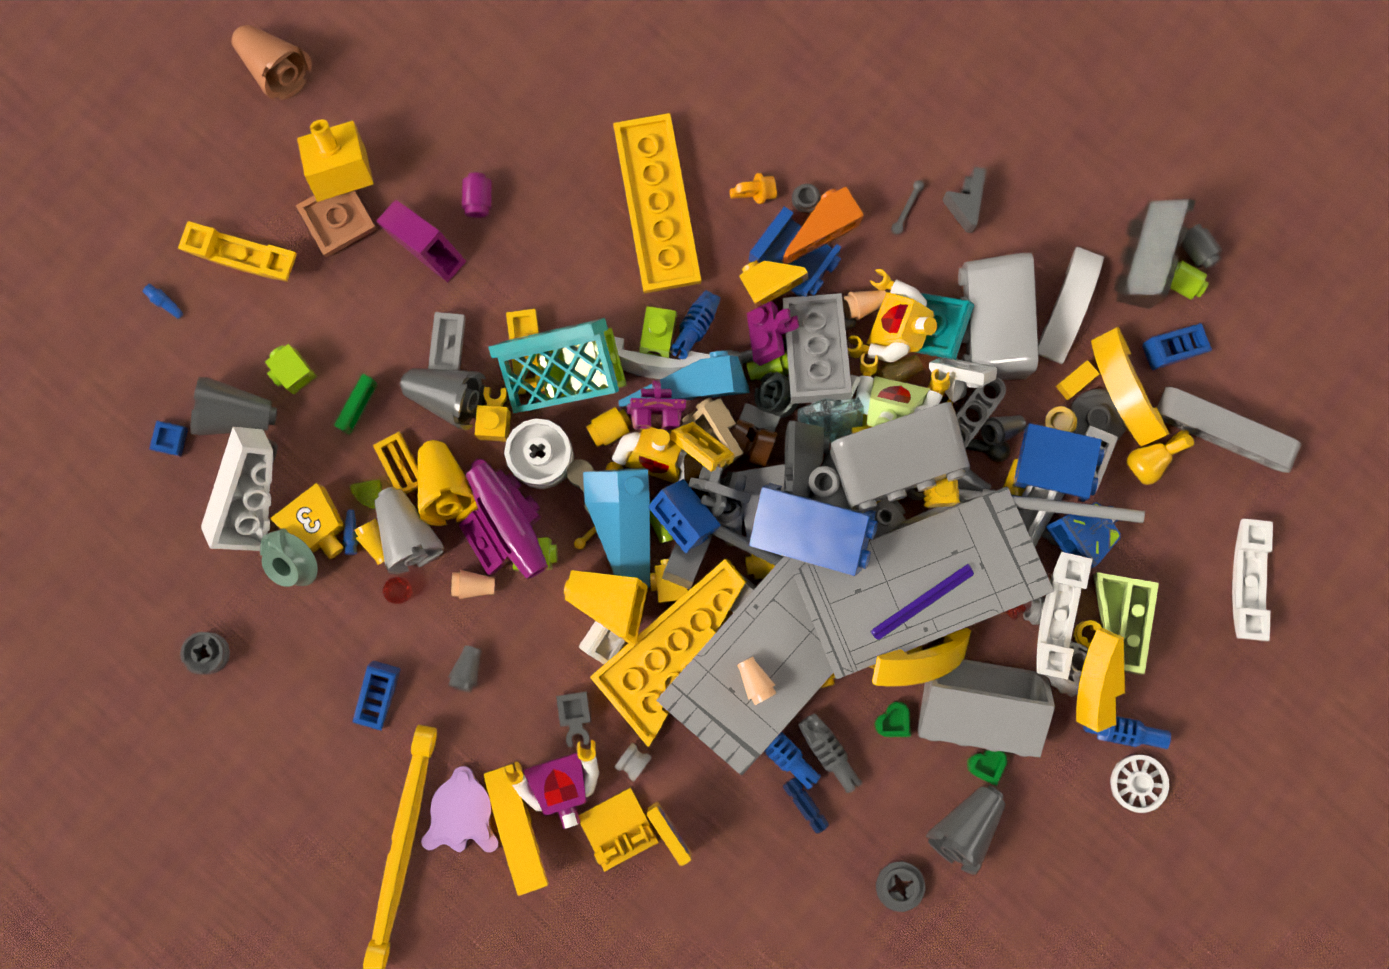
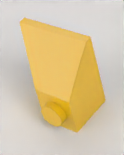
[739,260,808,308]

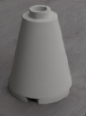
[375,487,444,574]

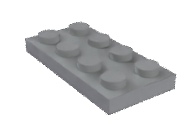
[783,293,852,404]

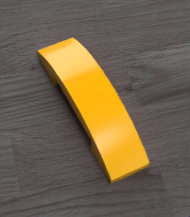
[178,221,297,281]
[1091,327,1169,447]
[872,628,971,686]

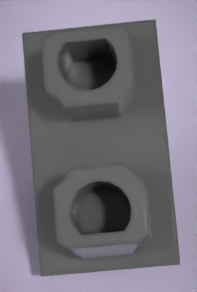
[689,466,751,517]

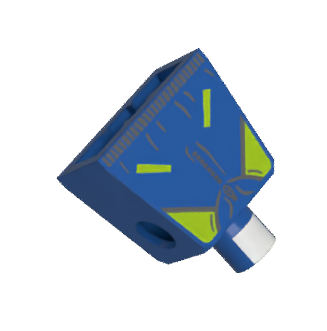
[1045,502,1120,568]

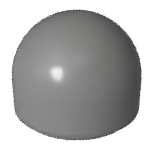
[809,466,841,497]

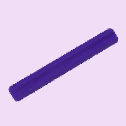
[870,564,974,640]

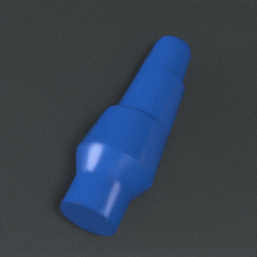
[142,283,183,319]
[342,510,359,555]

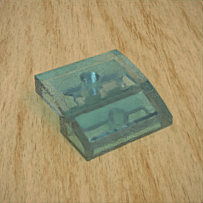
[798,397,864,443]

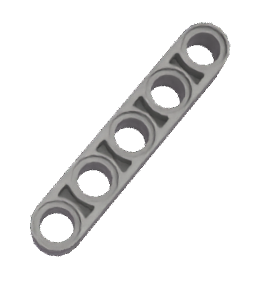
[906,377,1006,500]
[1157,387,1302,473]

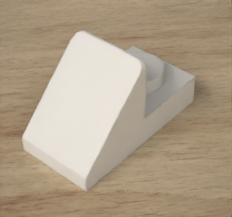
[929,357,997,402]

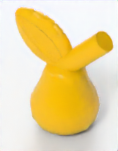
[1127,429,1194,485]

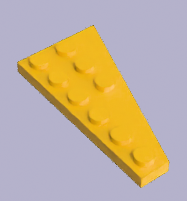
[590,558,747,747]

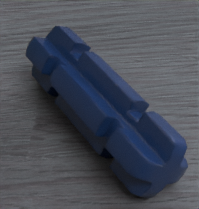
[783,777,829,834]

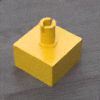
[297,119,374,202]

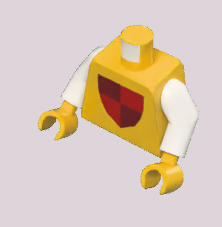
[847,269,937,362]
[605,427,687,483]

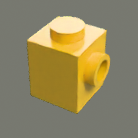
[650,559,688,603]

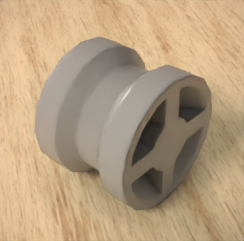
[615,743,651,782]

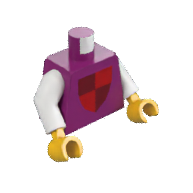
[503,740,599,829]

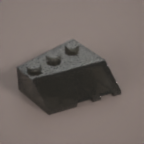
[1114,199,1196,309]

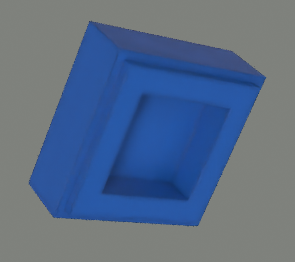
[149,421,189,457]

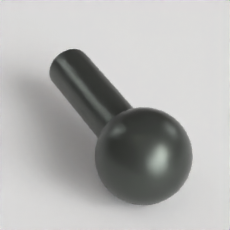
[965,439,1010,462]

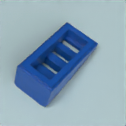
[1142,323,1212,370]
[352,661,401,731]

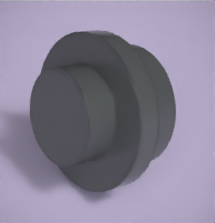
[792,184,821,213]

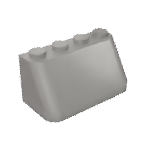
[958,253,1038,380]
[830,402,970,512]
[918,660,1055,757]

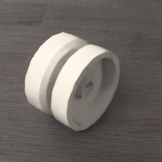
[504,418,574,489]

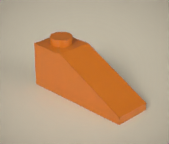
[782,186,864,264]

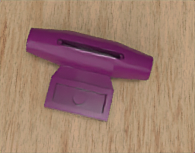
[459,463,548,579]

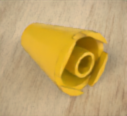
[418,440,478,526]

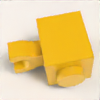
[475,387,511,442]

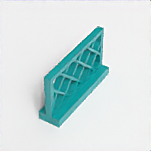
[488,318,619,414]

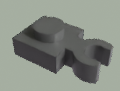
[556,691,591,747]

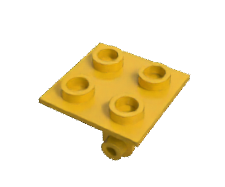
[579,788,659,872]

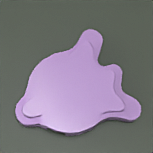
[421,766,499,852]

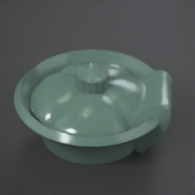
[260,529,318,587]

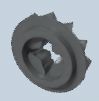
[875,861,925,912]

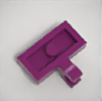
[747,301,799,366]

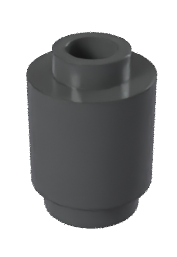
[1180,224,1223,269]

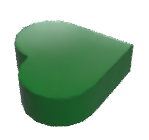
[874,701,911,737]
[967,750,1007,786]

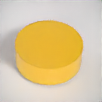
[1045,406,1077,433]

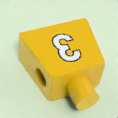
[271,483,345,559]

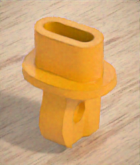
[729,173,777,204]

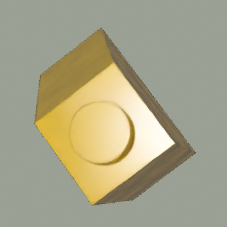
[564,570,648,645]

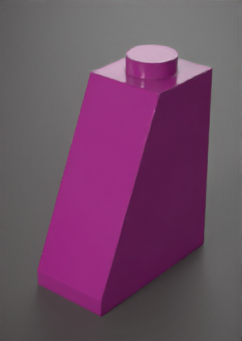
[377,199,466,283]

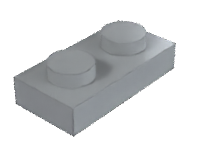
[428,312,466,370]

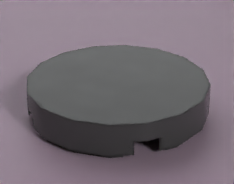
[1069,389,1127,447]

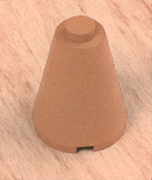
[232,24,312,100]

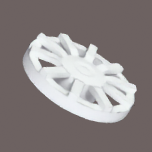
[1110,755,1169,813]

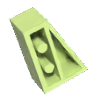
[1093,572,1159,675]

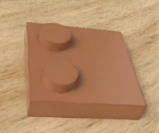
[295,190,377,258]

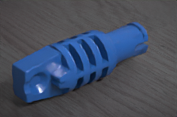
[670,290,721,359]
[1082,716,1171,749]
[764,732,821,790]

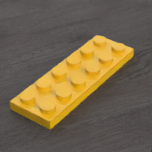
[613,113,701,294]

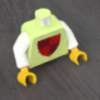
[856,354,951,427]

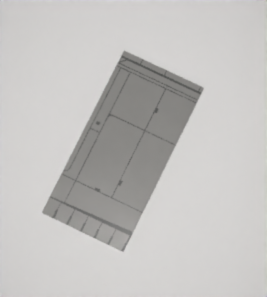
[792,487,1054,679]
[656,556,833,775]

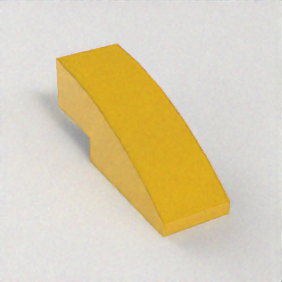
[1076,628,1125,733]

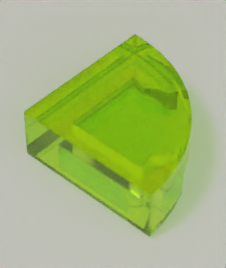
[350,479,383,509]

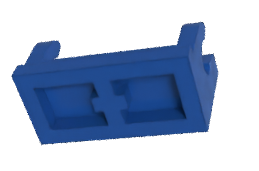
[648,479,721,554]

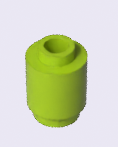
[1161,260,1209,300]

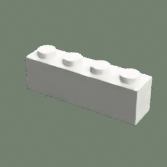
[201,427,273,551]

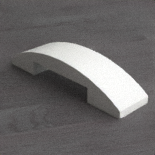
[1038,247,1104,364]
[614,337,710,379]
[1232,519,1273,641]
[1037,552,1092,680]

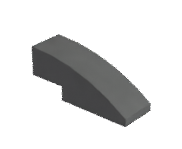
[662,534,713,590]

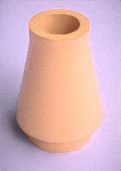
[842,290,886,320]
[451,570,495,599]
[737,657,776,705]

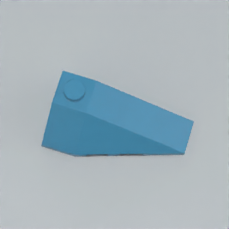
[619,351,750,407]
[583,468,650,588]

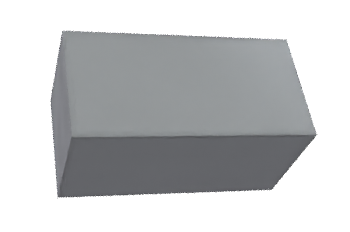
[739,403,780,432]

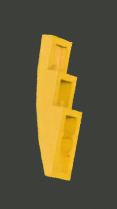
[484,764,549,896]

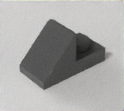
[942,167,986,233]

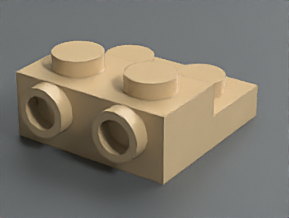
[680,397,743,470]

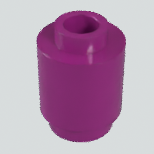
[462,173,492,218]

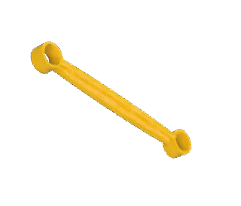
[363,724,437,969]

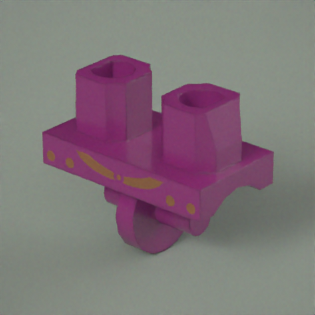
[627,380,686,430]

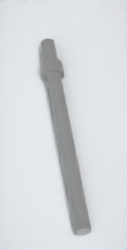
[959,489,1145,523]

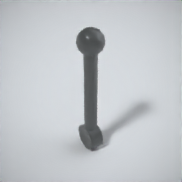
[891,180,924,235]

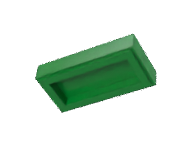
[334,373,378,435]

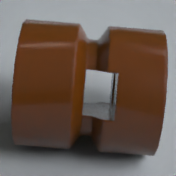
[732,419,778,468]

